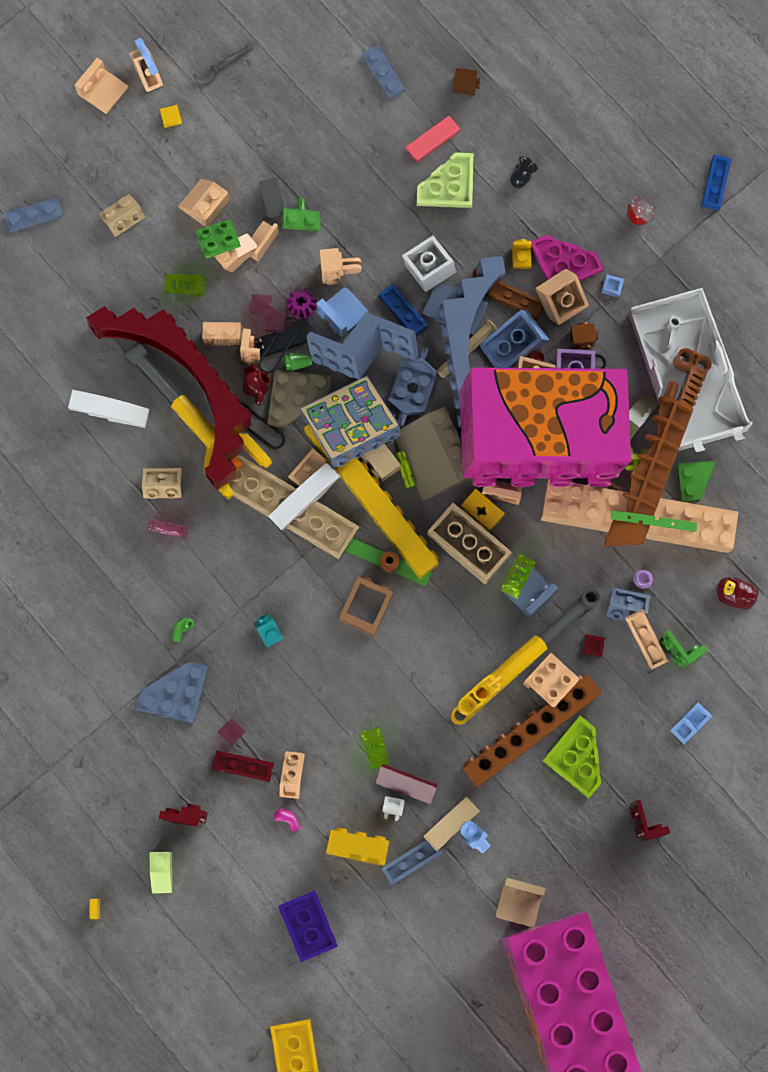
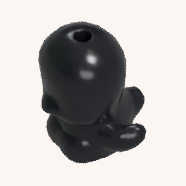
[510,156,538,188]

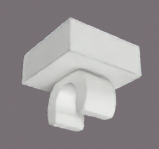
[382,796,405,821]

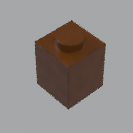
[453,68,480,95]

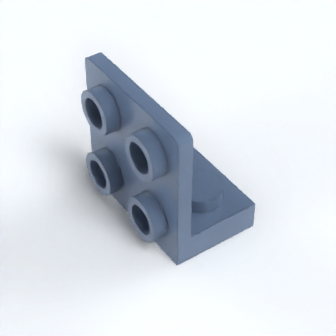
[503,565,558,618]

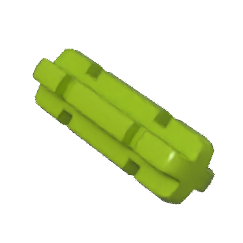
[395,451,415,488]

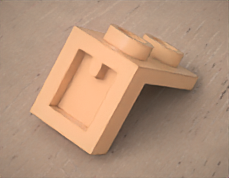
[279,751,305,799]

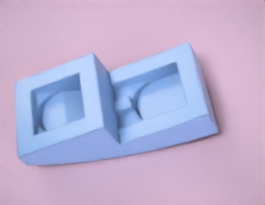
[670,702,712,744]

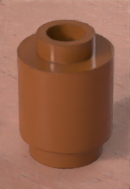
[380,551,399,573]

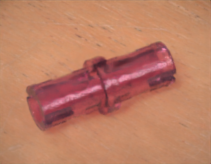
[147,518,188,539]

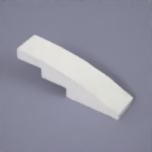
[68,390,149,428]
[268,463,340,530]

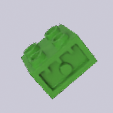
[195,219,241,258]
[661,630,708,669]

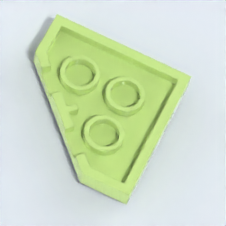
[417,153,474,208]

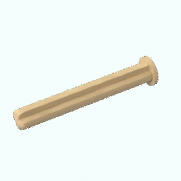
[437,319,497,378]

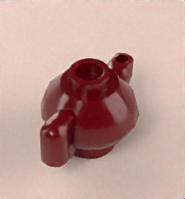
[242,363,270,406]

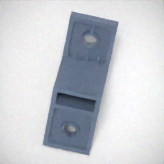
[306,312,419,380]

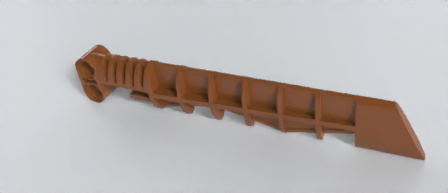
[604,348,712,547]

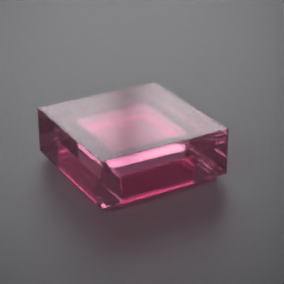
[218,718,246,746]

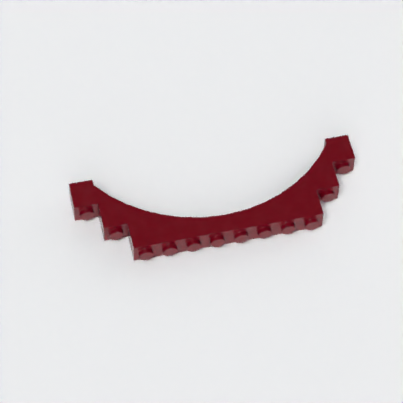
[86,306,252,490]

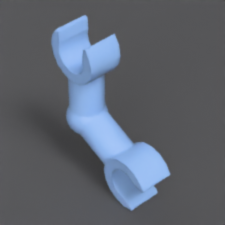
[134,38,159,76]

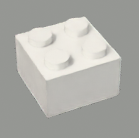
[402,236,456,292]

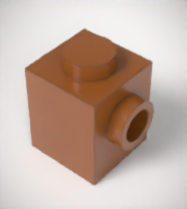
[569,322,599,350]

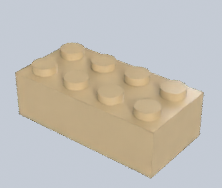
[427,503,512,585]

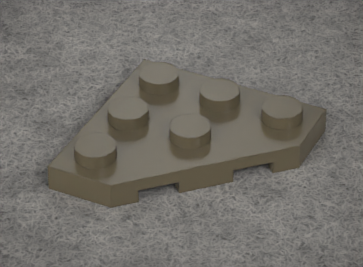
[268,370,331,428]

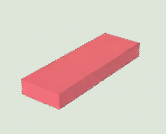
[406,116,460,162]

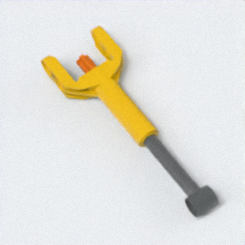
[123,342,272,499]
[451,588,600,725]

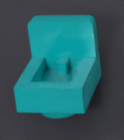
[253,614,284,648]

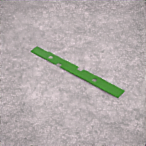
[610,510,697,532]

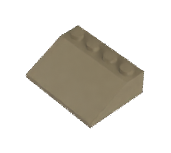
[395,407,473,502]

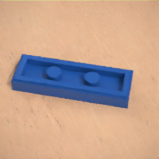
[701,154,732,211]
[378,284,428,336]

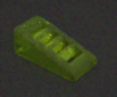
[164,274,206,297]
[501,554,536,598]

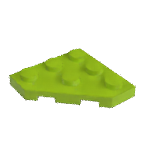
[543,715,601,799]

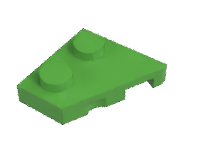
[677,461,715,502]

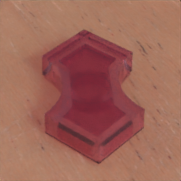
[249,294,286,333]

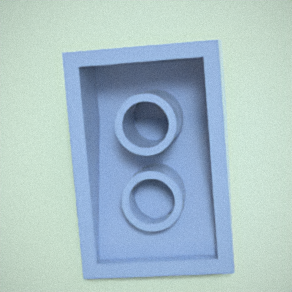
[479,309,550,368]

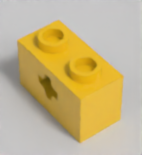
[460,489,505,533]

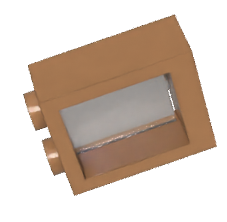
[339,576,393,636]

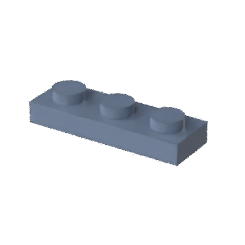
[362,45,405,100]
[4,197,63,233]
[381,840,442,886]

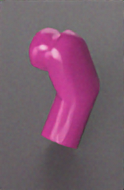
[274,809,301,832]

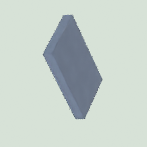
[422,283,488,336]

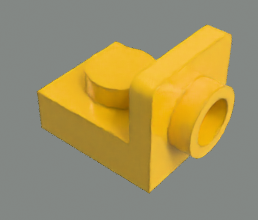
[512,239,532,269]

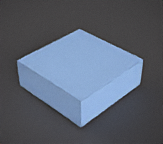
[601,274,624,298]

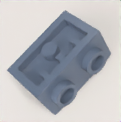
[606,587,650,621]

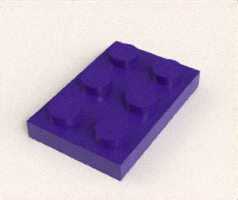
[278,890,338,962]

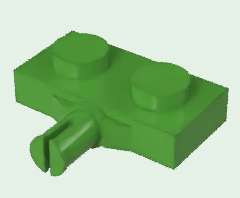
[282,198,320,232]

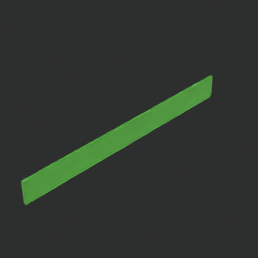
[345,538,432,587]

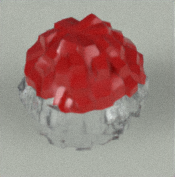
[627,196,657,225]

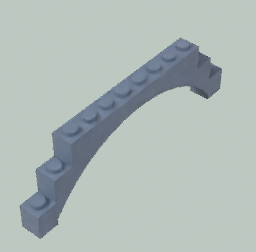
[438,256,506,441]

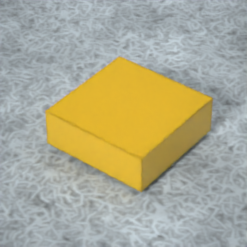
[160,105,182,128]
[89,899,100,919]

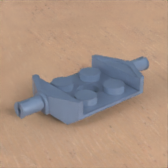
[388,347,437,427]

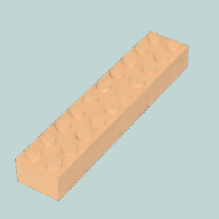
[541,479,738,553]

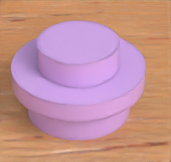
[633,570,653,589]

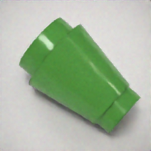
[283,353,312,372]

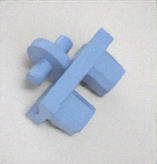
[460,821,491,853]

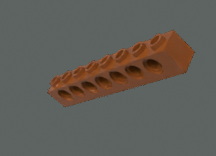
[462,674,602,789]

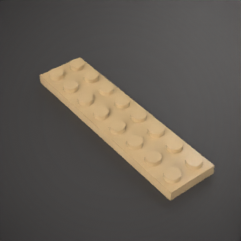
[209,455,359,560]

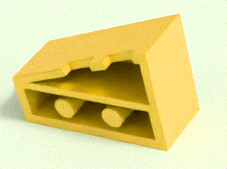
[326,827,389,866]

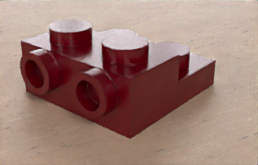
[159,803,208,828]

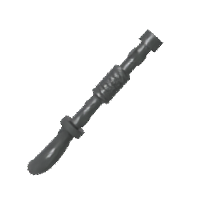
[193,44,252,84]

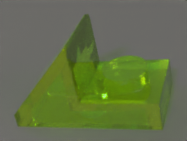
[361,727,390,770]

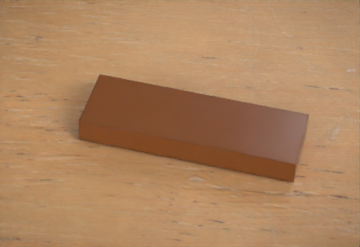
[487,280,544,320]

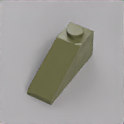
[629,393,659,442]

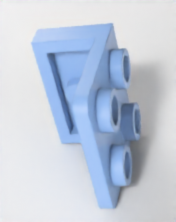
[317,287,368,337]

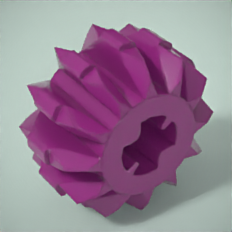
[286,288,317,320]

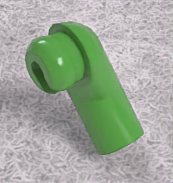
[171,618,194,643]

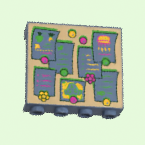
[300,375,400,469]

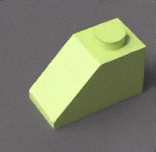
[150,852,172,893]

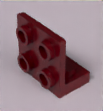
[629,800,670,842]

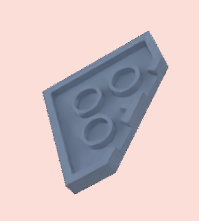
[136,662,209,724]

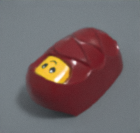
[716,577,758,609]

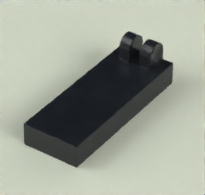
[254,323,308,358]

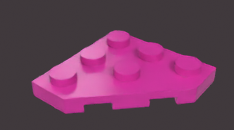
[531,235,604,282]

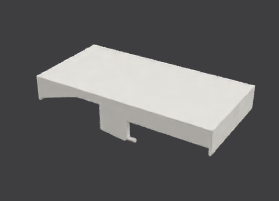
[629,288,752,452]

